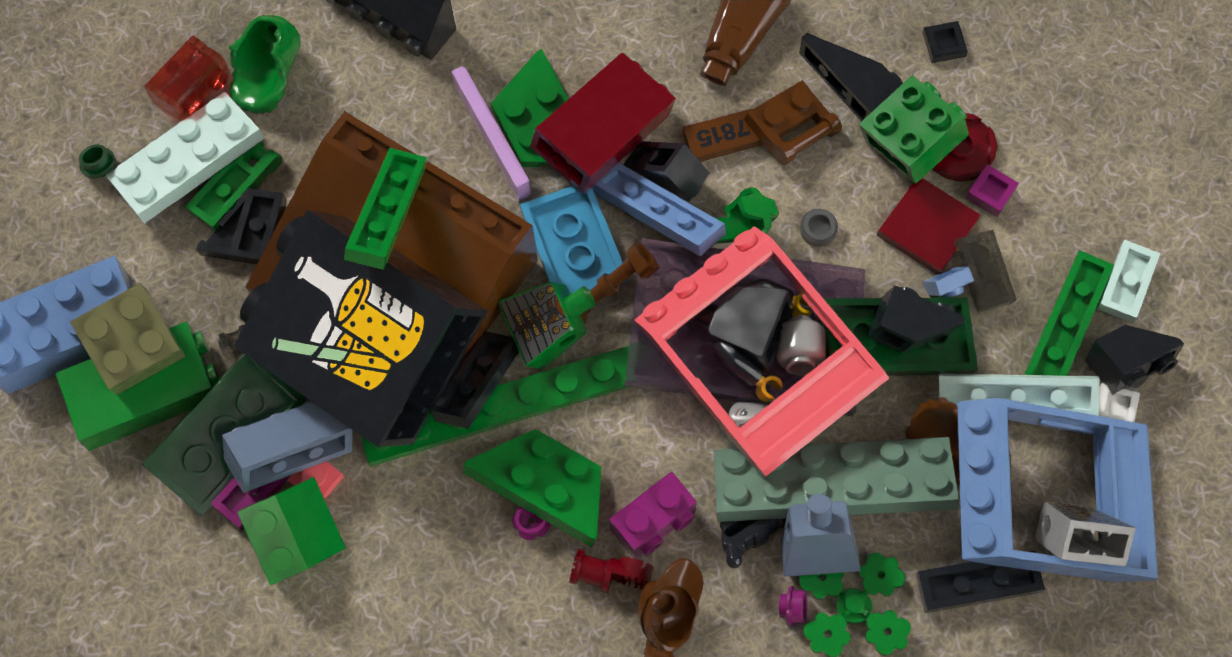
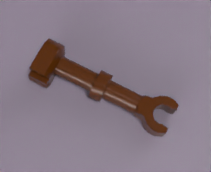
[580,242,660,324]

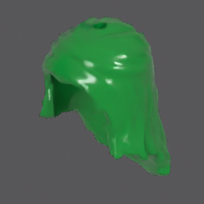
[228,15,301,114]

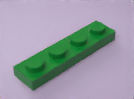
[344,148,427,270]
[1024,250,1114,376]

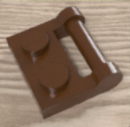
[744,80,842,165]

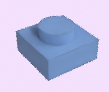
[923,267,974,297]

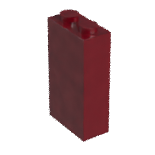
[530,52,676,194]

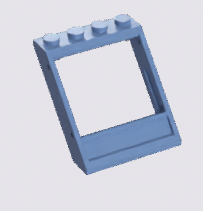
[957,398,1159,582]

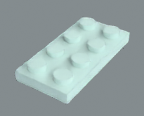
[106,92,265,224]

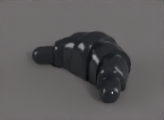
[720,518,786,569]

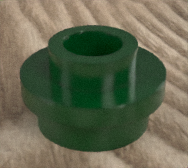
[79,144,116,179]

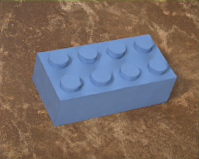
[0,255,132,394]

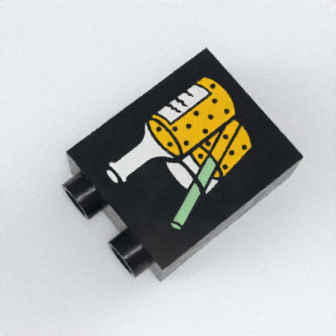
[233,210,488,447]

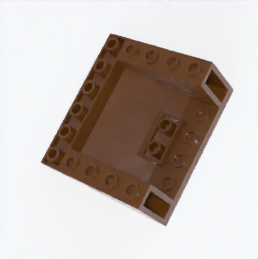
[246,111,538,390]

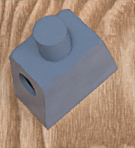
[781,494,860,576]

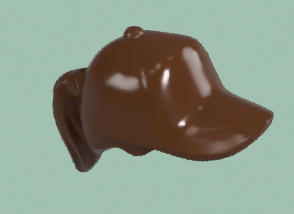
[637,558,704,657]

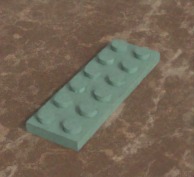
[714,437,959,522]

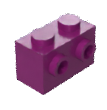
[609,471,697,559]

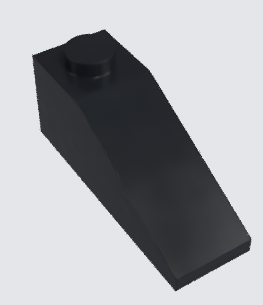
[799,33,903,122]

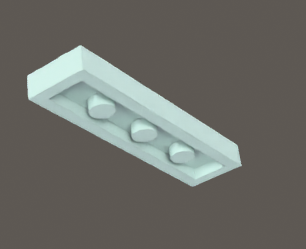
[939,373,1100,416]

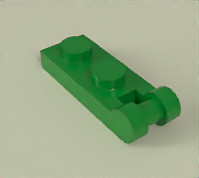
[185,141,283,232]

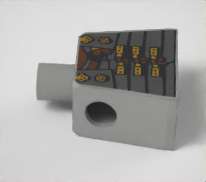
[1035,501,1136,566]

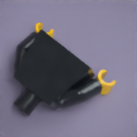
[695,278,812,402]

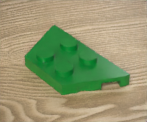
[491,49,568,167]
[462,429,602,548]

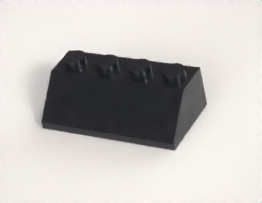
[326,0,456,60]

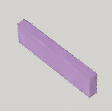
[451,66,531,202]

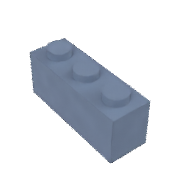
[222,401,352,493]

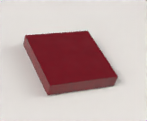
[877,178,981,275]

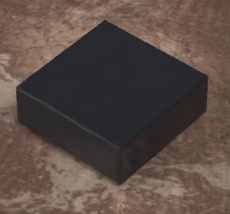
[922,21,968,63]

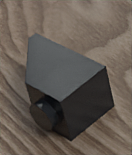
[623,141,710,201]

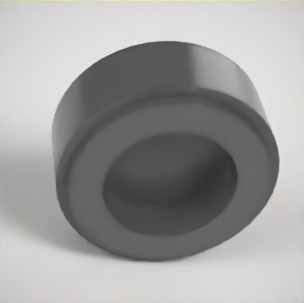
[800,209,838,247]

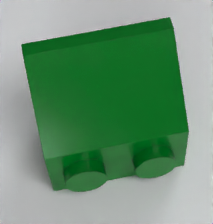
[237,477,346,586]

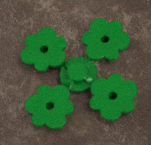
[799,553,911,657]

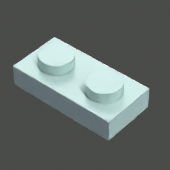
[1097,240,1160,323]

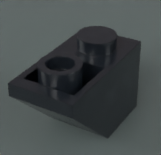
[867,285,965,353]
[1085,325,1184,395]

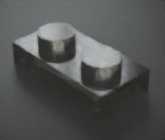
[954,230,1017,313]

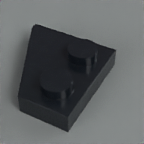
[196,188,287,264]

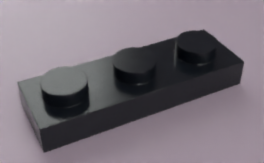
[431,331,519,429]
[916,551,1045,613]

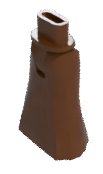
[700,0,791,86]

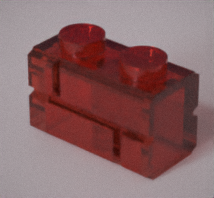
[144,35,230,122]

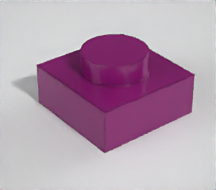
[966,164,1019,217]

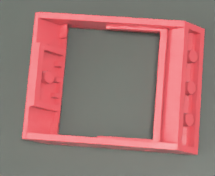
[635,226,889,477]

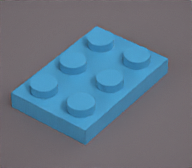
[520,186,628,293]

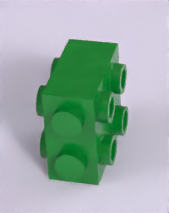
[859,75,969,184]

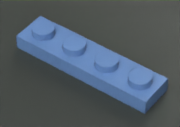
[593,163,726,256]

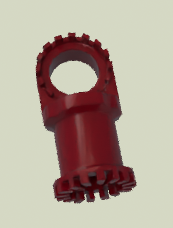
[569,549,654,594]

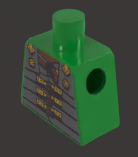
[498,282,595,369]

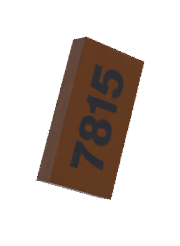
[683,109,763,162]

